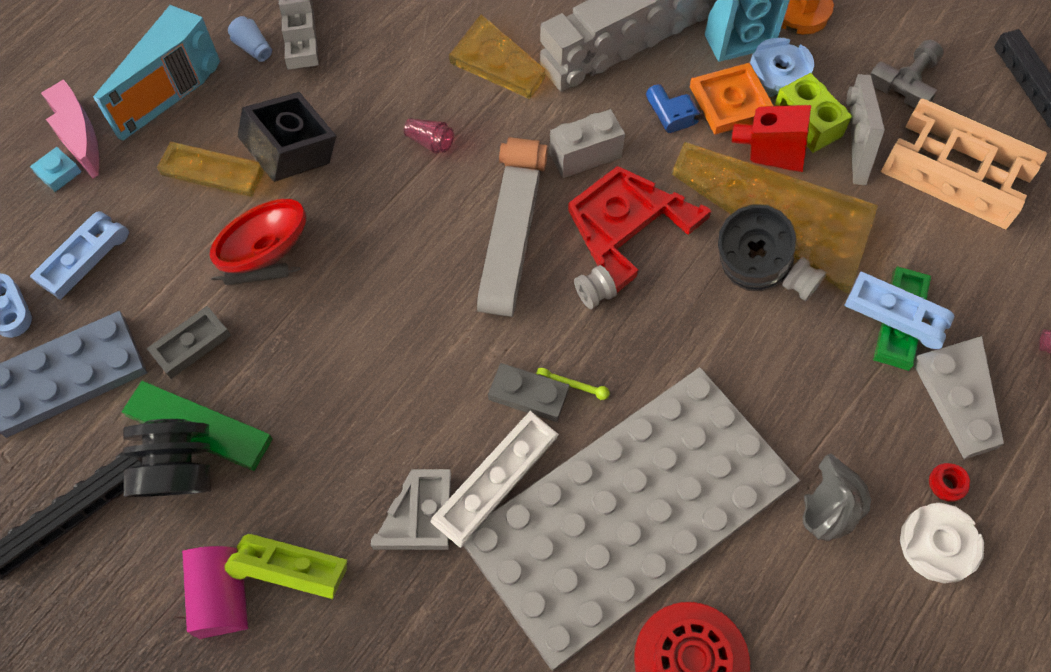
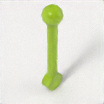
[536,368,610,400]

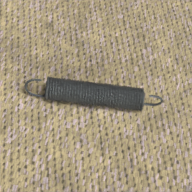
[211,262,301,285]

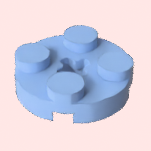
[750,38,814,97]

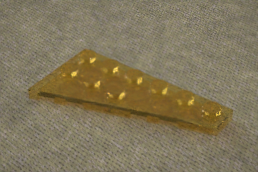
[672,142,878,294]

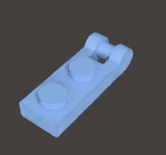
[30,211,129,300]
[844,271,955,349]

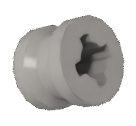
[782,257,827,302]
[574,265,617,309]

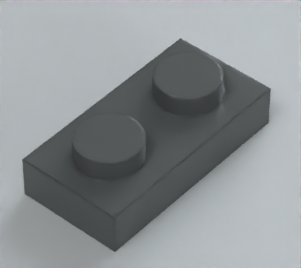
[146,306,231,379]
[488,363,570,423]

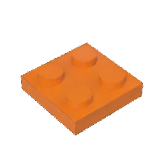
[690,62,774,135]

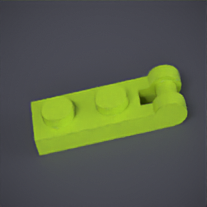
[225,534,347,599]

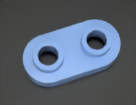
[0,273,32,338]

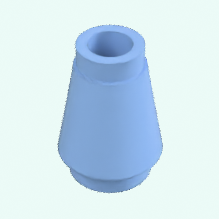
[228,16,272,62]

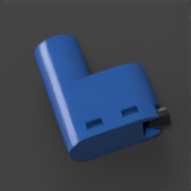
[645,84,704,133]

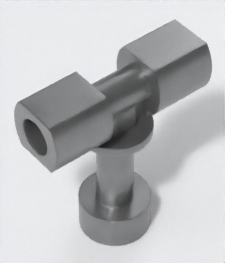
[870,40,943,108]

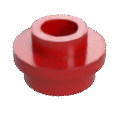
[929,463,970,502]

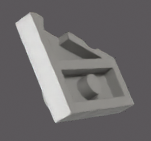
[371,469,451,550]

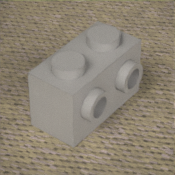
[550,109,625,178]

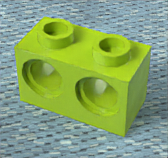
[774,72,852,153]

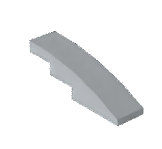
[279,0,319,70]

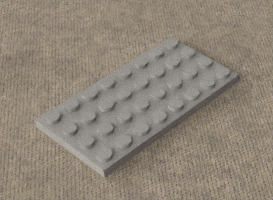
[463,367,800,672]

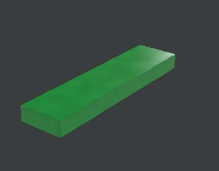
[122,381,273,471]

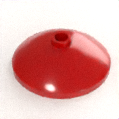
[210,199,307,273]

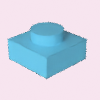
[30,147,81,192]

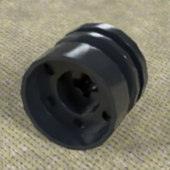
[718,204,796,292]
[123,419,211,497]

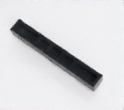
[994,29,1051,129]
[0,452,142,580]

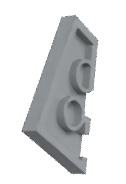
[846,74,885,185]
[913,336,1004,459]

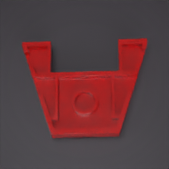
[568,166,711,293]

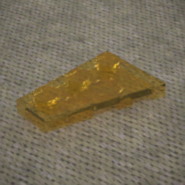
[449,14,545,99]

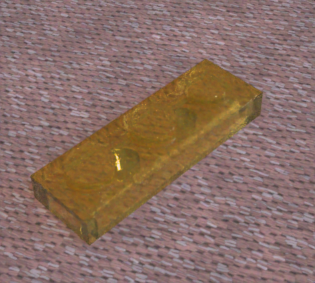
[157,141,265,197]

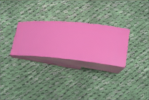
[41,80,99,178]

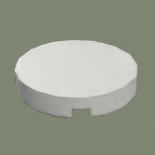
[900,503,984,583]

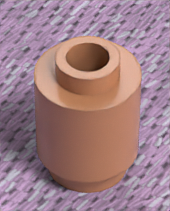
[499,137,548,172]

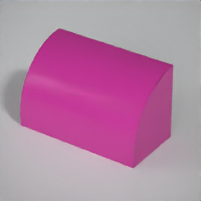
[182,546,248,639]

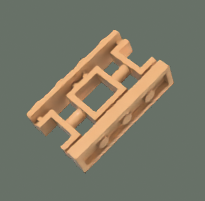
[881,99,1047,230]

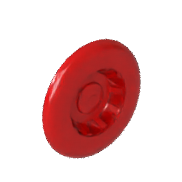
[634,602,750,672]

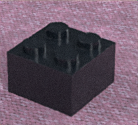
[237,92,337,182]

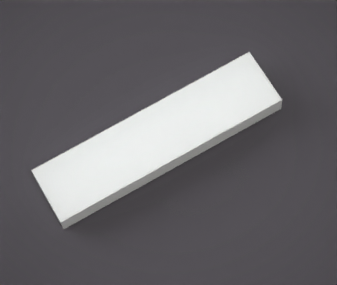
[430,411,559,548]

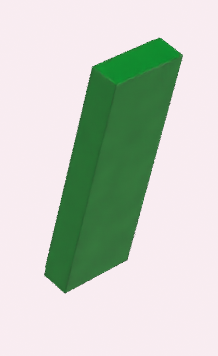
[873,266,931,371]

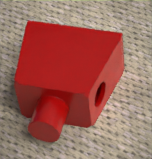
[732,105,811,172]

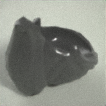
[803,453,871,541]

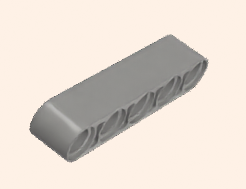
[477,166,540,317]

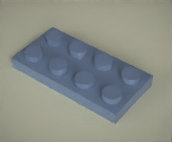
[0,311,148,438]

